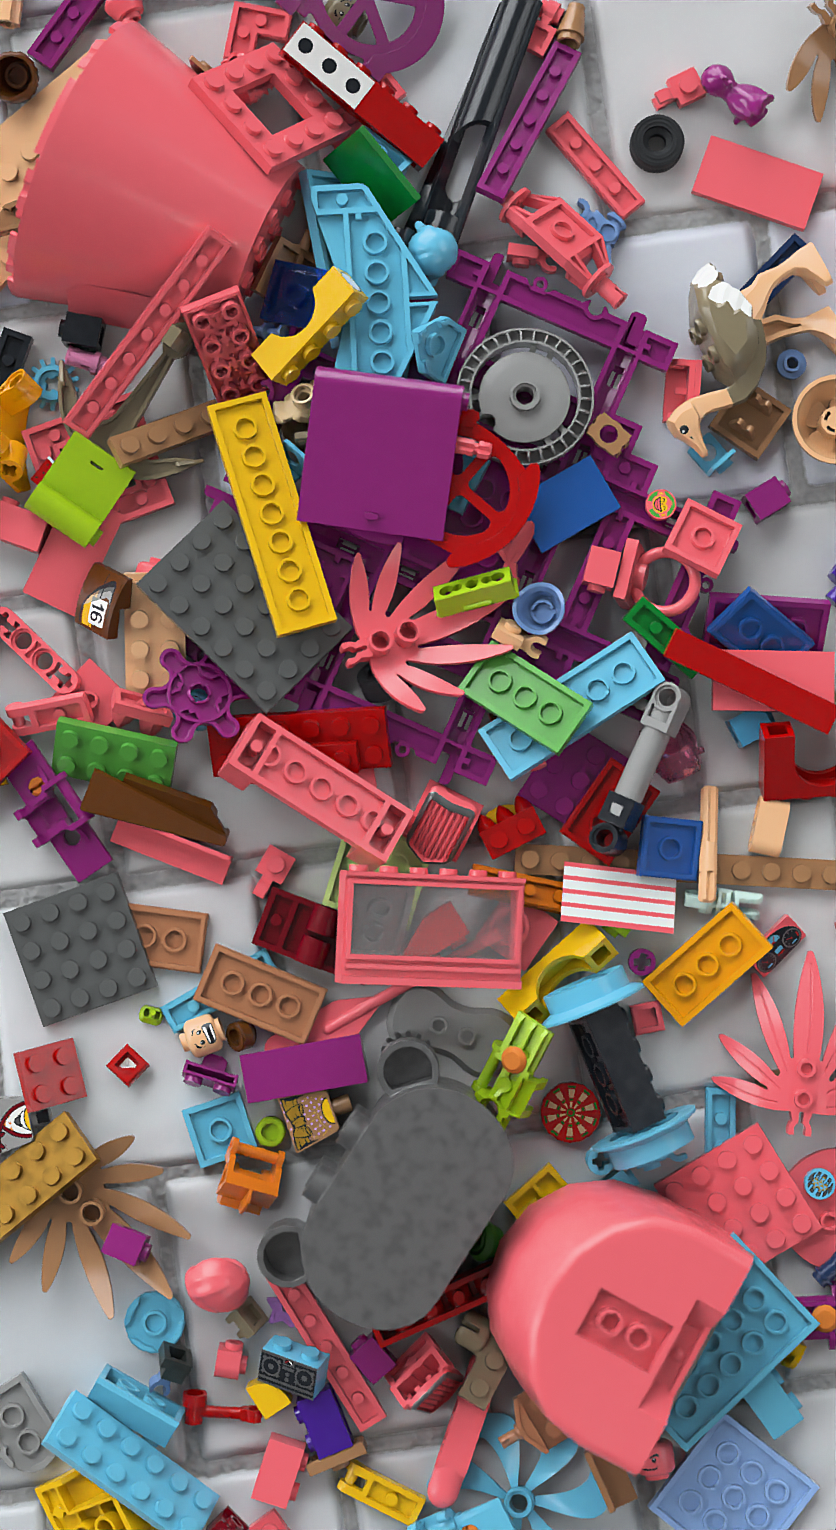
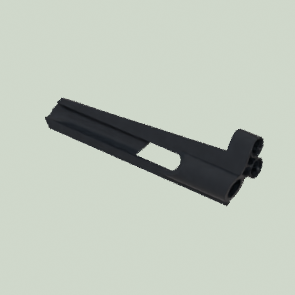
[394,0,543,273]

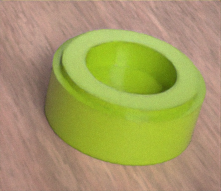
[255,1116,286,1147]

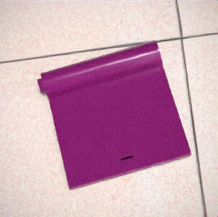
[297,366,470,541]

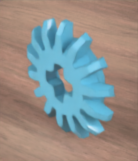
[31,357,79,411]

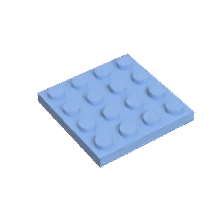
[647,1413,820,1530]

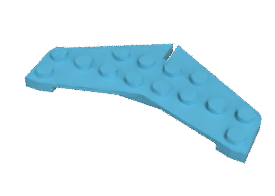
[311,183,438,377]

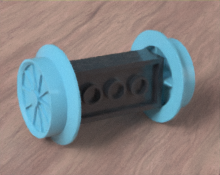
[542,965,696,1170]

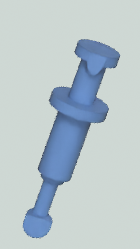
[253,322,289,341]

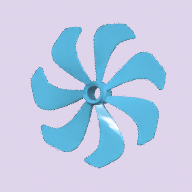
[427,1412,607,1530]

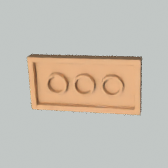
[123,572,186,694]

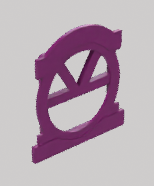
[275,0,445,82]

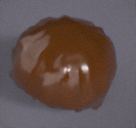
[0,51,39,104]

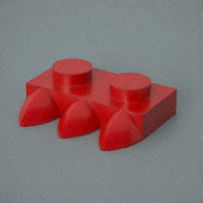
[477,795,547,860]

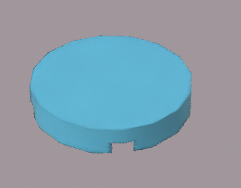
[124,1291,186,1353]

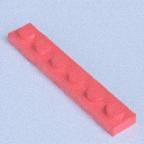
[266,1279,387,1432]

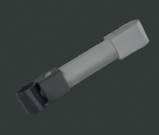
[589,682,691,857]

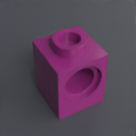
[741,476,791,525]
[101,1223,152,1266]
[349,1331,397,1385]

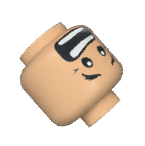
[179,1013,227,1058]

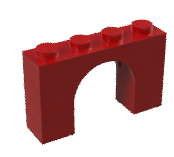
[758,721,836,801]

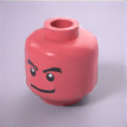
[639,1435,675,1481]

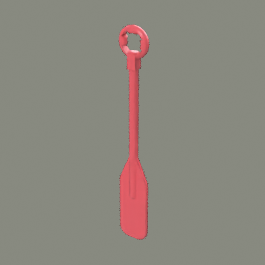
[264,906,530,1051]

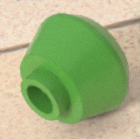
[469,1221,504,1262]

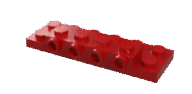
[207,705,393,784]

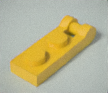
[336,1459,426,1526]

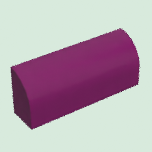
[239,1034,370,1104]

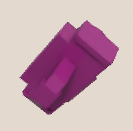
[182,1054,239,1096]

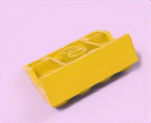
[34,1469,157,1530]

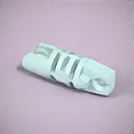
[683,888,764,920]

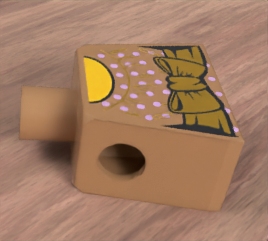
[278,1089,353,1153]

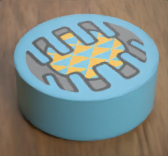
[803,1168,835,1199]

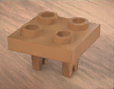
[708,387,792,461]

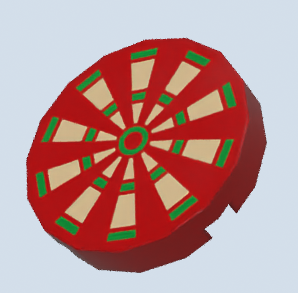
[540,1081,601,1143]

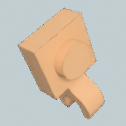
[491,617,548,659]

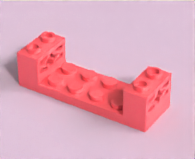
[217,713,414,871]

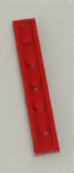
[662,628,836,735]

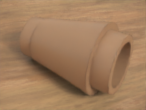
[555,2,585,50]

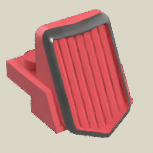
[402,779,484,864]
[384,1331,464,1414]

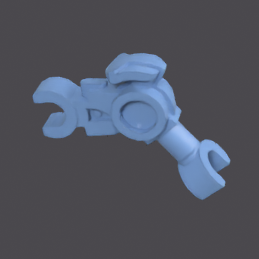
[577,198,626,263]

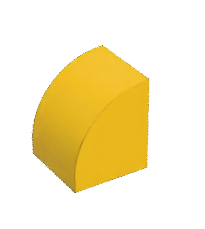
[246,1378,293,1420]

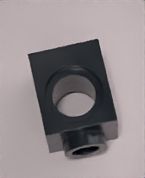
[58,311,106,353]

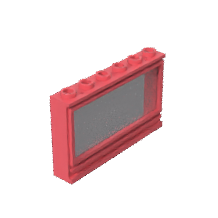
[334,864,526,990]

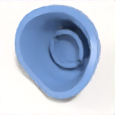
[512,582,565,635]

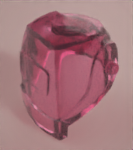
[639,722,705,784]

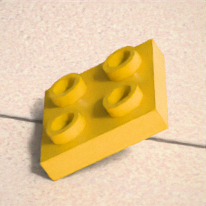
[503,1162,568,1219]

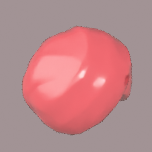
[185,1257,250,1313]

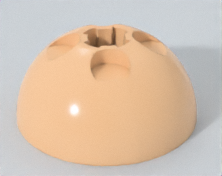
[792,375,836,464]

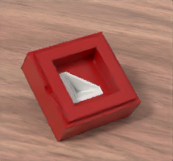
[106,1044,150,1088]

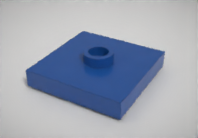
[636,815,703,882]

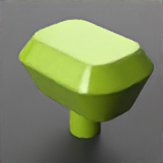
[139,1005,163,1026]

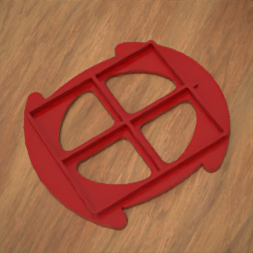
[427,409,540,568]

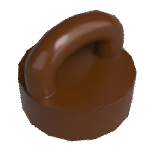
[226,1020,257,1052]

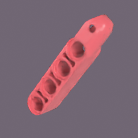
[427,1355,493,1509]

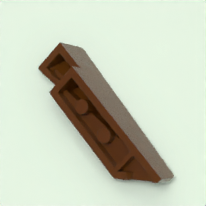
[80,768,230,846]

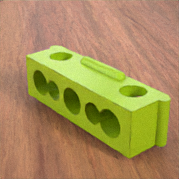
[433,566,519,618]

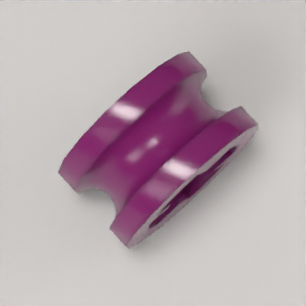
[628,948,656,976]

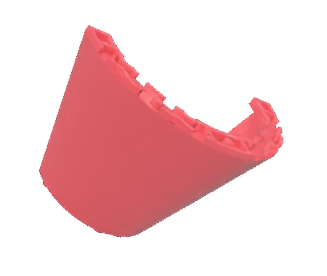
[6,19,306,323]

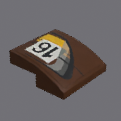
[75,562,133,640]

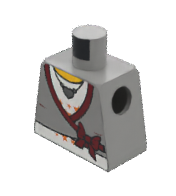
[0,1096,52,1154]

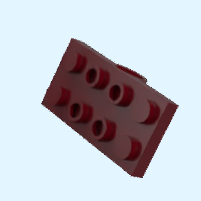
[251,886,365,986]

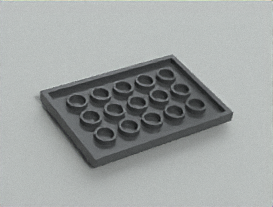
[136,500,353,715]

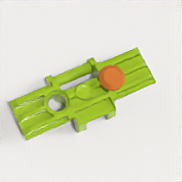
[471,1010,555,1131]

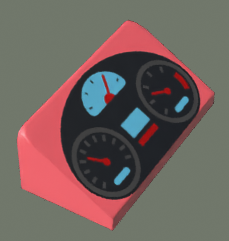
[752,914,806,978]

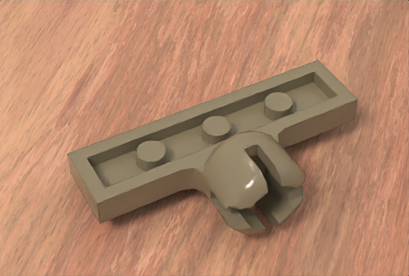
[454,1310,508,1411]

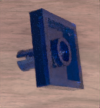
[259,259,329,329]

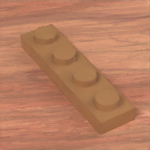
[107,399,217,469]

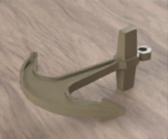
[58,317,205,480]

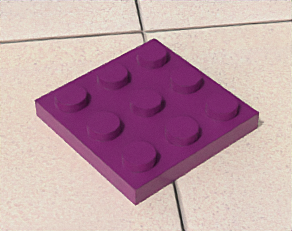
[517,733,629,824]

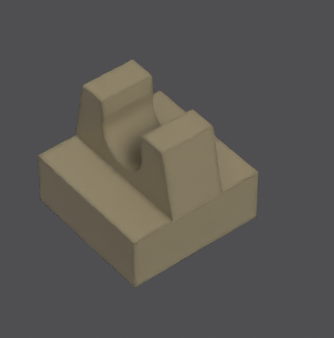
[225,1295,269,1339]

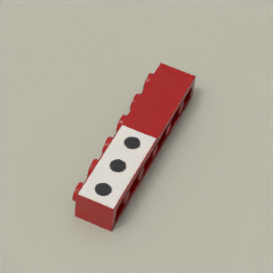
[279,20,445,172]

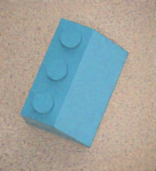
[87,1364,185,1448]

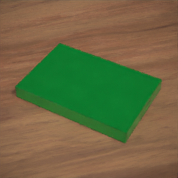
[323,125,421,222]

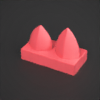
[111,686,173,736]

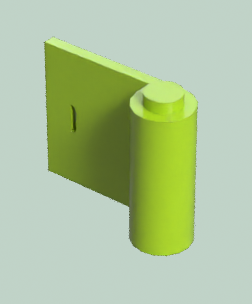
[24,430,136,548]

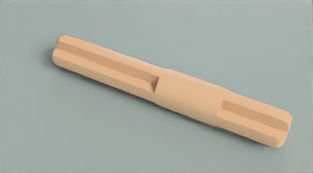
[698,785,719,903]

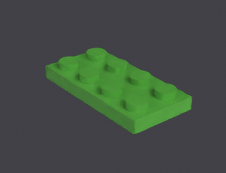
[458,640,594,756]
[52,716,178,788]

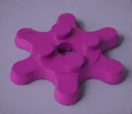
[142,648,249,744]

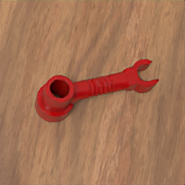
[182,1389,262,1426]

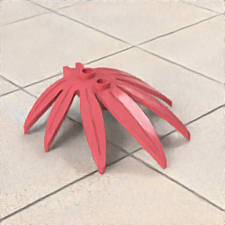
[339,542,513,713]
[711,951,836,1137]

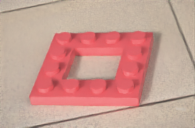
[188,42,352,175]
[21,392,176,524]

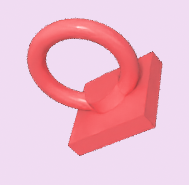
[613,538,701,617]

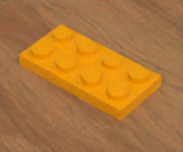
[642,901,774,1027]

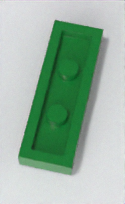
[622,596,697,679]

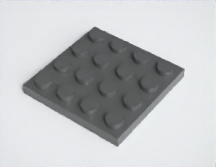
[3,872,158,1027]

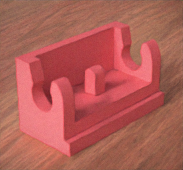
[662,359,702,423]

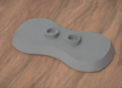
[386,986,513,1077]

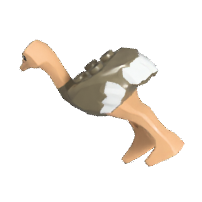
[666,242,836,458]

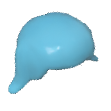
[408,221,458,287]

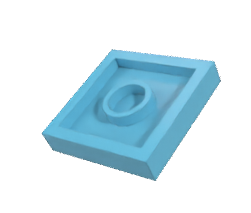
[182,1090,259,1168]

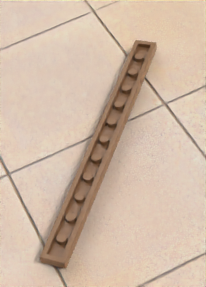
[514,844,836,890]

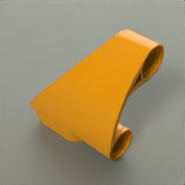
[0,369,43,493]

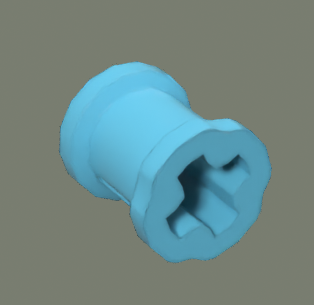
[585,1146,613,1175]

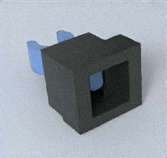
[149,1341,193,1397]

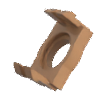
[585,412,631,458]

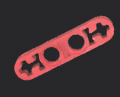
[0,607,81,695]

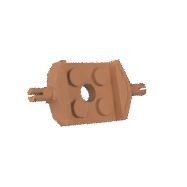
[498,1391,568,1454]

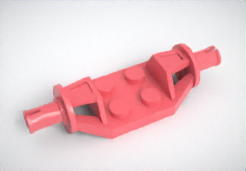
[499,187,628,309]

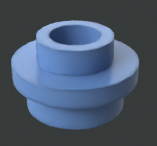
[776,349,807,380]

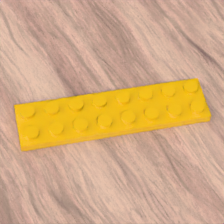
[207,391,337,638]

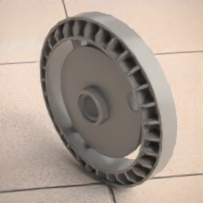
[456,328,594,468]

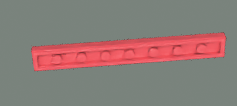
[63,225,233,439]

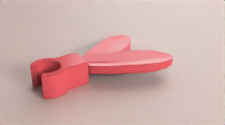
[489,521,535,587]

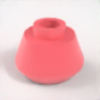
[104,0,144,22]

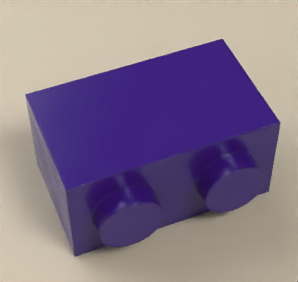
[293,1382,354,1460]

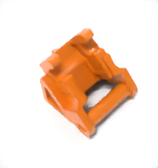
[216,1137,285,1216]

